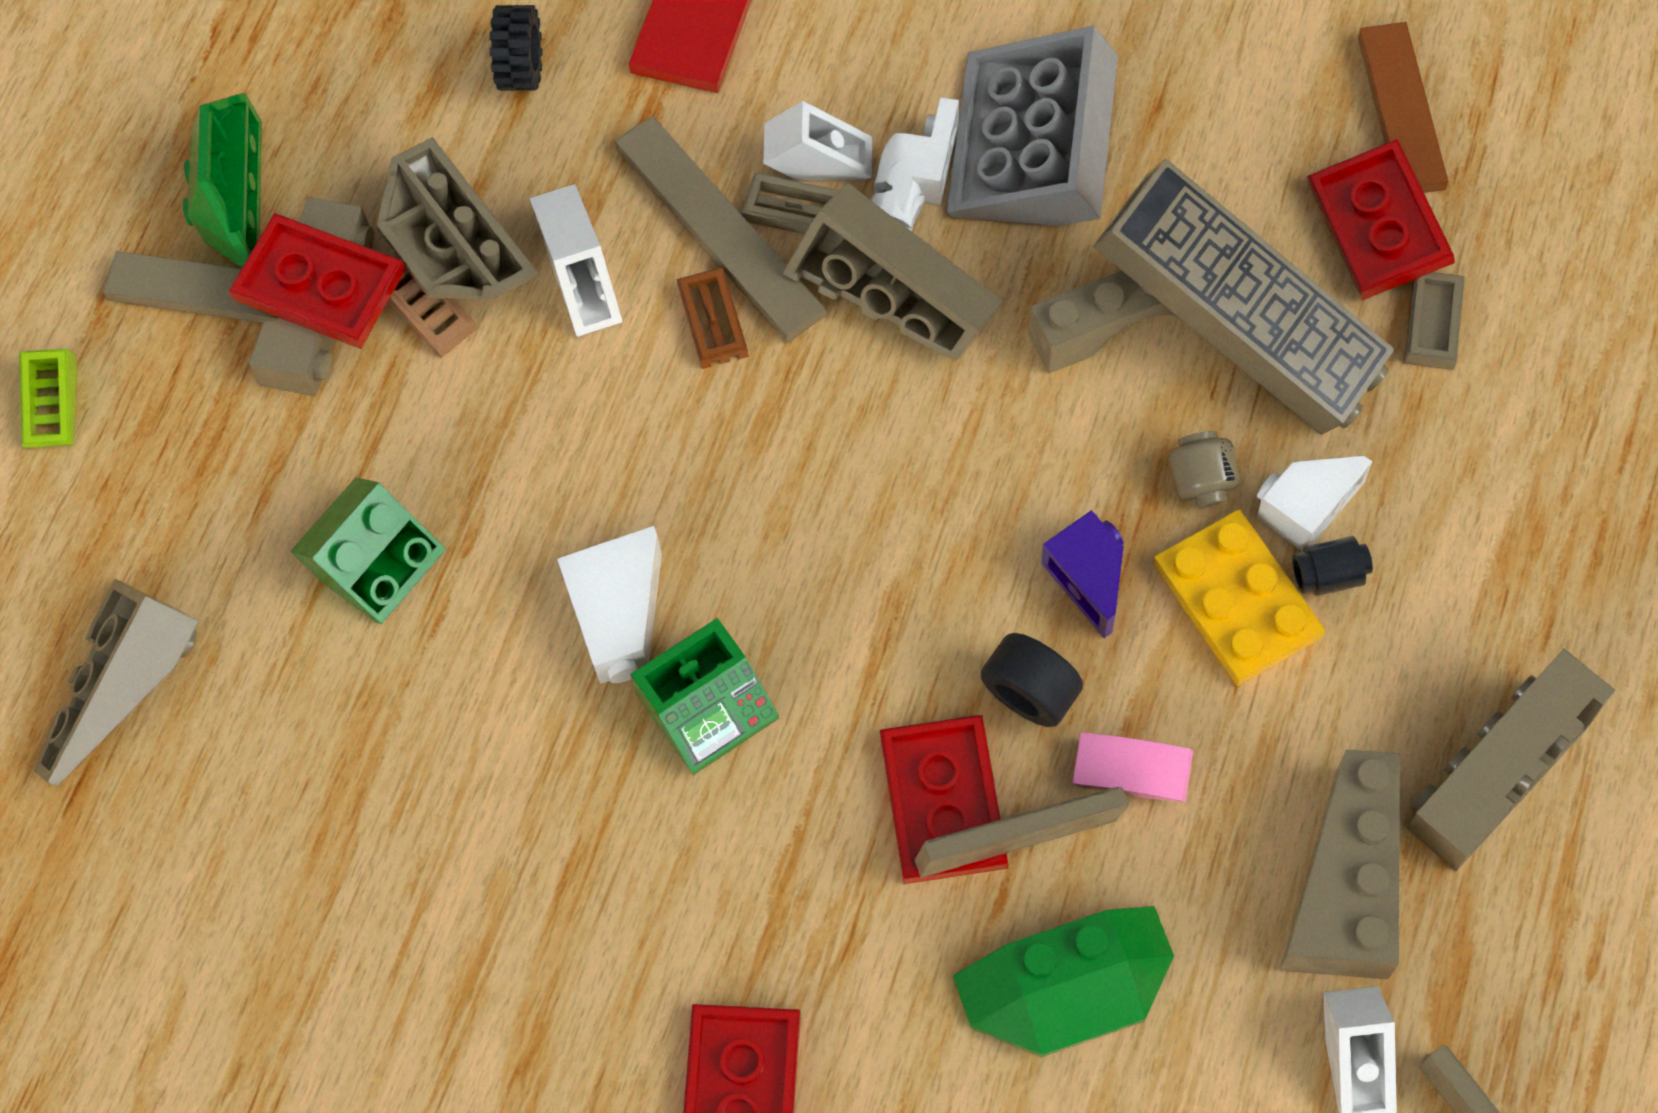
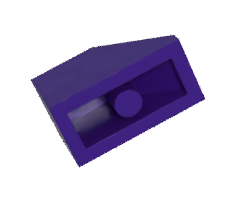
[1041,510,1124,639]

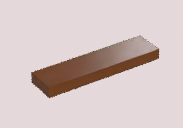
[1358,22,1449,193]

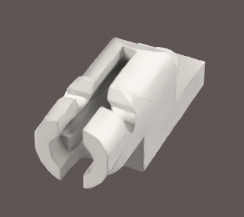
[871,97,959,231]

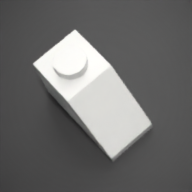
[763,101,872,181]
[1256,456,1373,552]
[1323,986,1397,1113]

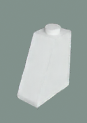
[529,184,623,337]
[557,526,662,684]

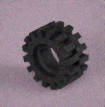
[489,5,543,91]

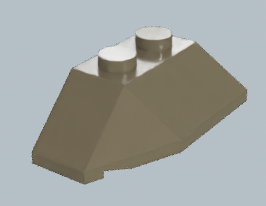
[377,137,537,299]

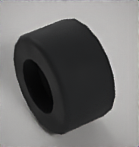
[981,632,1083,727]

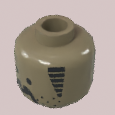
[1169,431,1240,508]

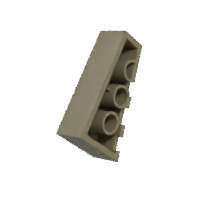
[782,183,1003,361]
[1407,648,1615,871]
[1279,750,1400,979]

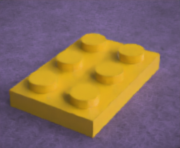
[1153,509,1326,687]

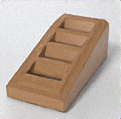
[387,259,478,358]

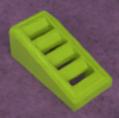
[19,348,77,449]

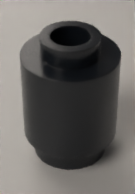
[1292,536,1373,596]

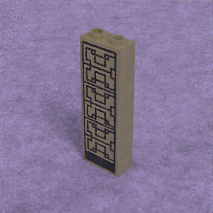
[1093,158,1395,435]

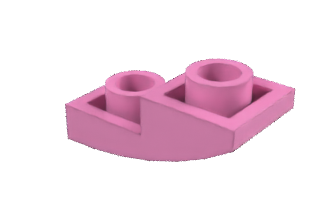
[1072,732,1193,803]

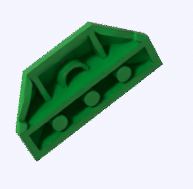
[183,93,262,268]
[953,906,1174,1057]

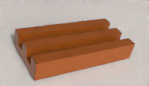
[677,267,749,369]

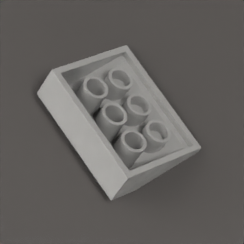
[947,25,1118,226]

